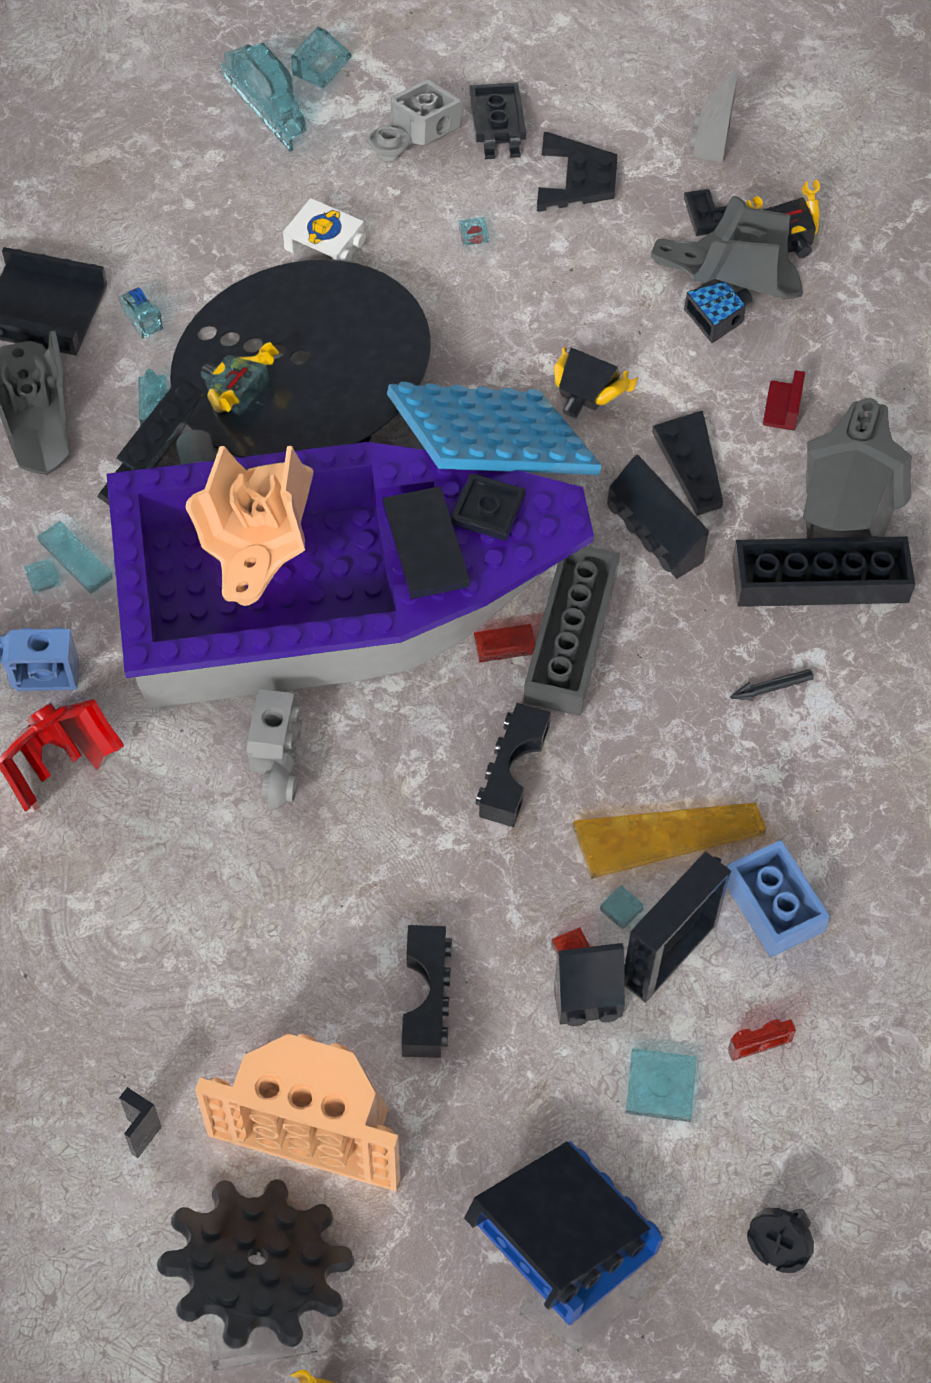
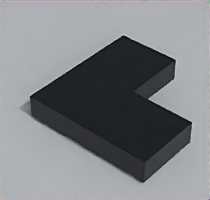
[684,189,727,236]

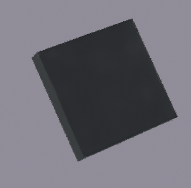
[451,473,526,541]

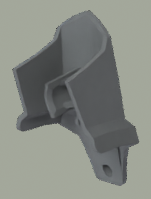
[651,196,803,299]
[803,398,912,538]

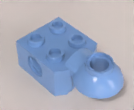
[0,627,79,691]

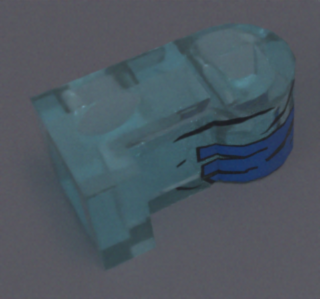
[119,287,163,339]

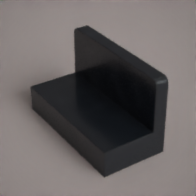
[119,1087,161,1158]

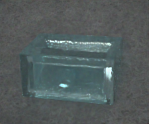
[291,27,352,88]

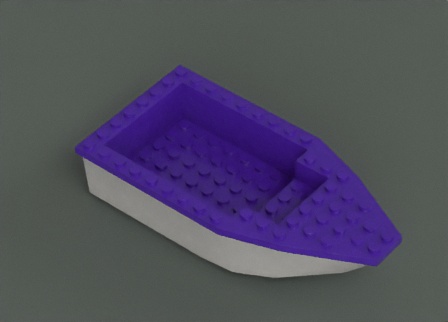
[106,442,594,709]

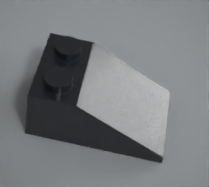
[554,943,625,1026]

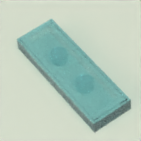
[37,521,113,594]

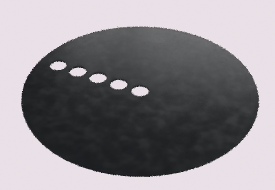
[170,260,431,457]

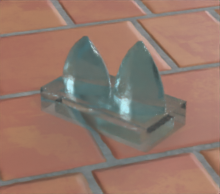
[138,368,167,426]

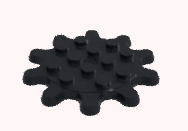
[157,1179,354,1349]

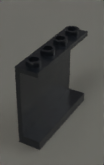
[0,247,107,356]
[464,1141,651,1310]

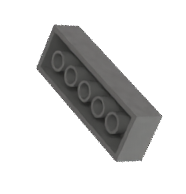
[523,546,620,716]

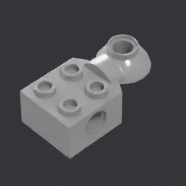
[368,79,462,161]
[246,689,302,811]

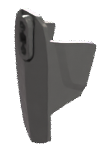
[0,331,70,475]

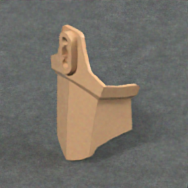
[186,446,314,606]

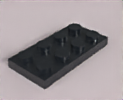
[383,486,470,599]

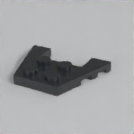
[537,132,618,212]

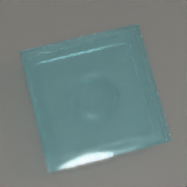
[625,1048,697,1122]

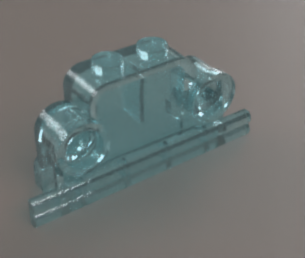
[219,42,306,152]

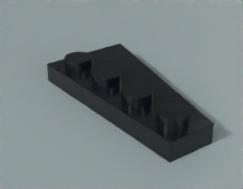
[652,410,723,516]

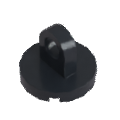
[747,1208,814,1273]

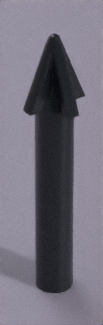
[730,669,813,701]

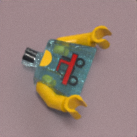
[201,342,279,415]

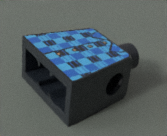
[684,281,752,343]

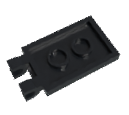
[469,82,526,160]

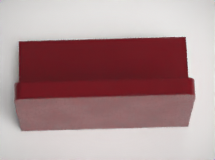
[763,370,805,431]

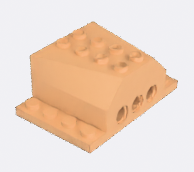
[195,1034,401,1191]

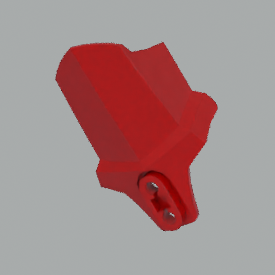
[0,699,124,812]

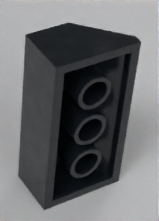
[607,455,709,579]

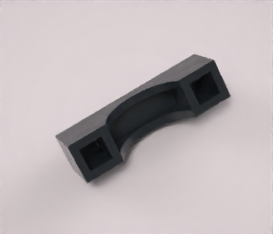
[475,703,551,827]
[402,925,452,1058]

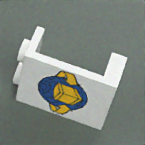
[283,198,366,262]

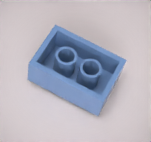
[727,840,830,958]

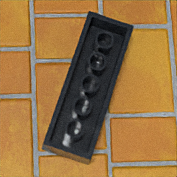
[732,536,915,607]

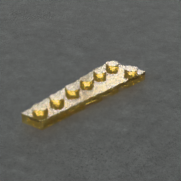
[573,802,766,879]

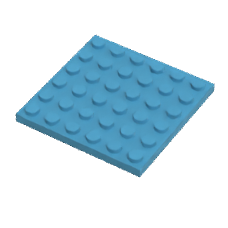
[387,382,602,475]

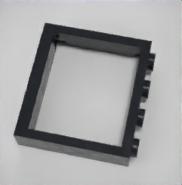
[624,851,731,1003]

